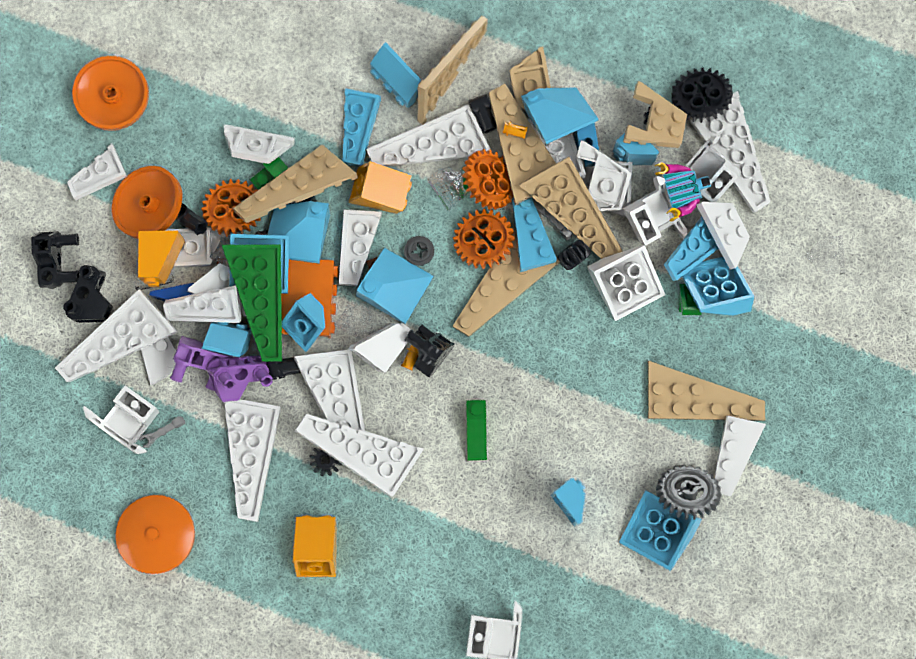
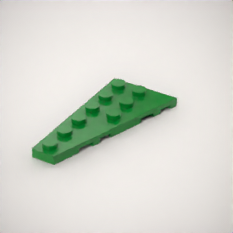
[222,245,282,362]

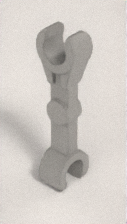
[535,205,572,240]
[139,417,185,448]

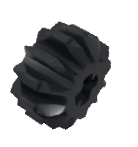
[557,240,591,270]
[310,448,342,476]

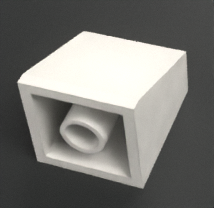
[348,323,411,373]

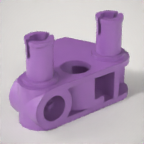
[170,336,233,391]
[207,356,273,402]

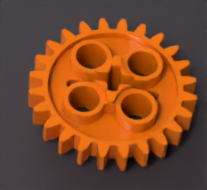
[462,149,514,210]
[201,179,261,237]
[453,209,515,269]

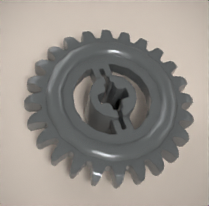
[656,465,722,520]

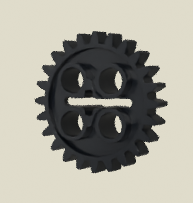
[671,67,733,123]

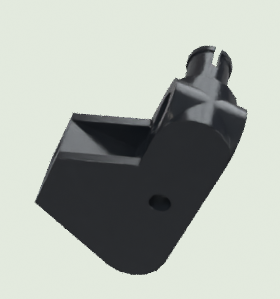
[31,231,80,289]
[63,265,113,323]
[405,324,455,377]

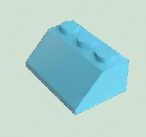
[370,42,421,108]
[550,477,585,526]

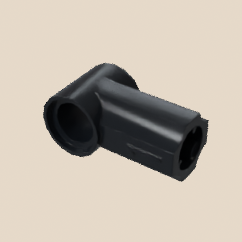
[468,94,497,134]
[176,203,208,235]
[266,357,301,380]

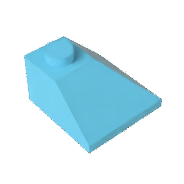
[282,293,325,352]

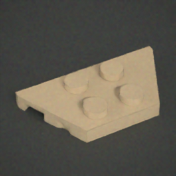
[509,47,551,110]

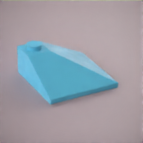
[521,88,599,144]
[267,201,330,264]
[229,234,289,293]
[356,248,434,324]
[682,257,754,316]
[619,490,702,571]

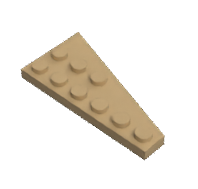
[417,16,488,125]
[488,84,556,206]
[233,145,358,223]
[519,156,623,259]
[453,232,560,337]
[648,361,765,421]

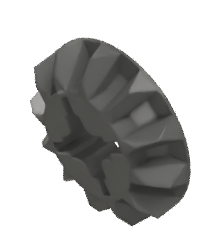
[404,236,434,266]

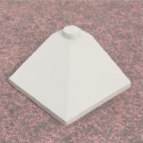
[587,245,665,321]

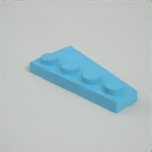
[343,88,381,167]
[512,197,557,272]
[664,217,719,281]

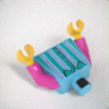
[654,162,711,222]

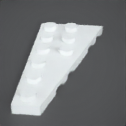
[294,350,365,431]
[224,399,281,522]
[295,414,424,497]

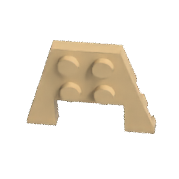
[623,81,687,148]

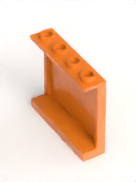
[281,260,338,339]

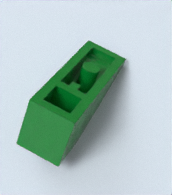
[466,400,487,461]

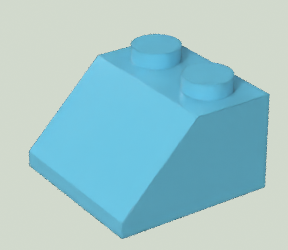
[612,133,659,165]
[202,322,252,357]

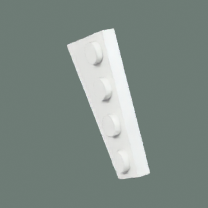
[339,210,382,286]

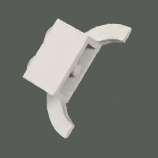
[685,135,741,202]
[623,176,689,245]
[83,386,159,454]
[466,601,522,659]

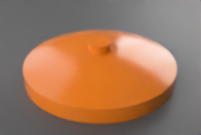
[72,56,149,131]
[112,166,183,239]
[116,495,195,574]

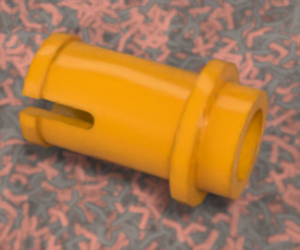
[503,121,528,139]
[401,345,419,371]

